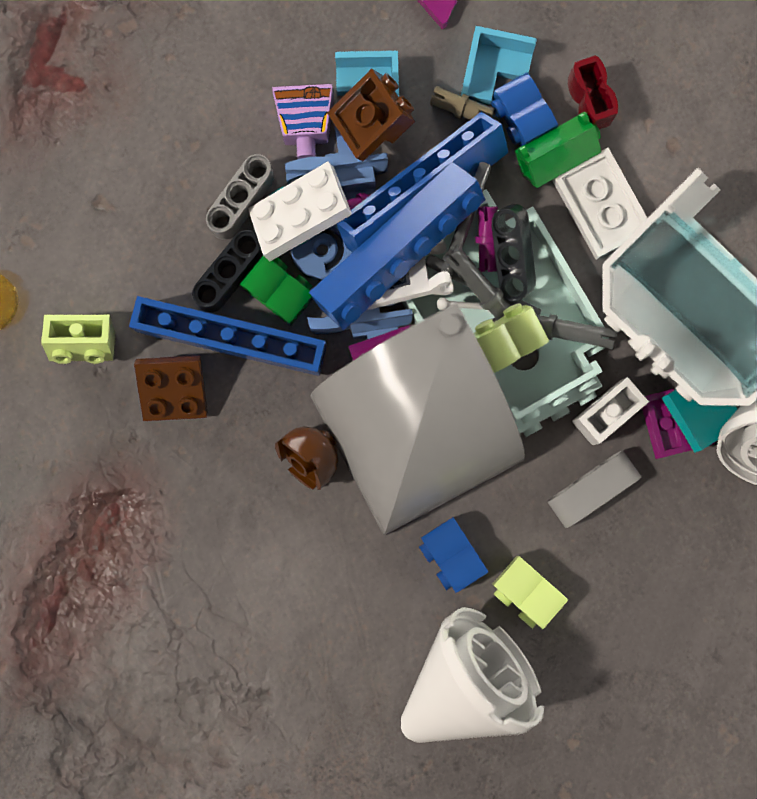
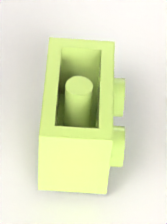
[41,315,115,364]

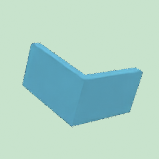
[461,26,537,105]
[335,51,399,96]

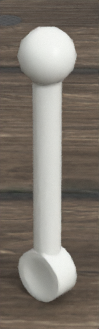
[437,297,491,313]

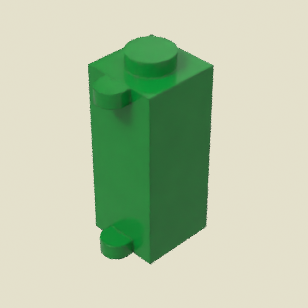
[515,112,602,188]

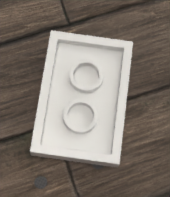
[552,148,653,260]
[248,161,352,261]

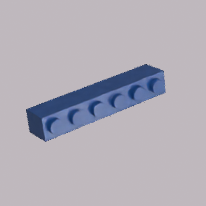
[336,112,509,253]
[309,162,486,331]
[129,296,327,376]

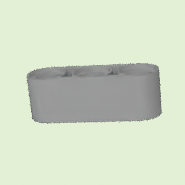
[206,154,274,240]
[547,450,641,528]

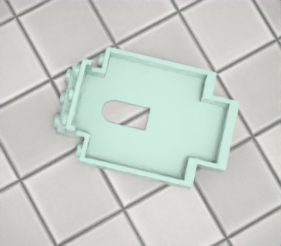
[402,189,609,437]

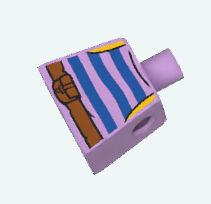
[272,84,334,159]

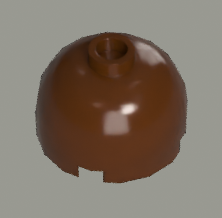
[275,426,338,490]

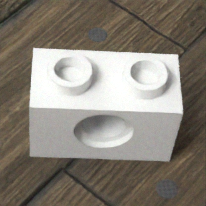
[572,377,649,445]

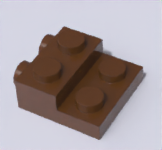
[327,68,415,161]

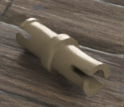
[430,86,495,120]

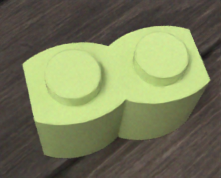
[473,303,549,373]
[492,556,568,629]

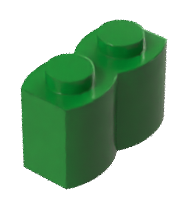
[240,256,313,326]

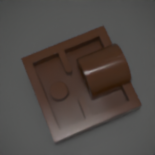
[134,355,208,421]

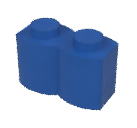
[491,72,558,147]
[419,517,488,593]

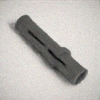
[443,245,510,320]
[536,314,617,350]

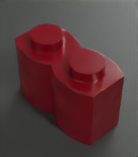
[568,55,618,130]

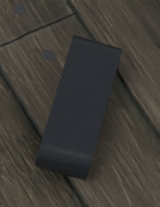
[491,204,536,302]
[192,230,263,313]

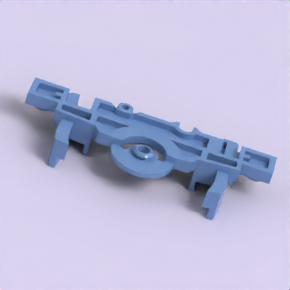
[285,124,413,339]

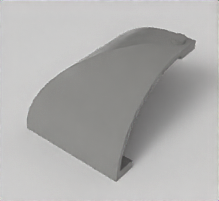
[310,303,525,535]

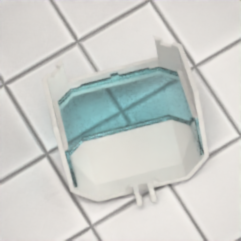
[603,168,757,406]

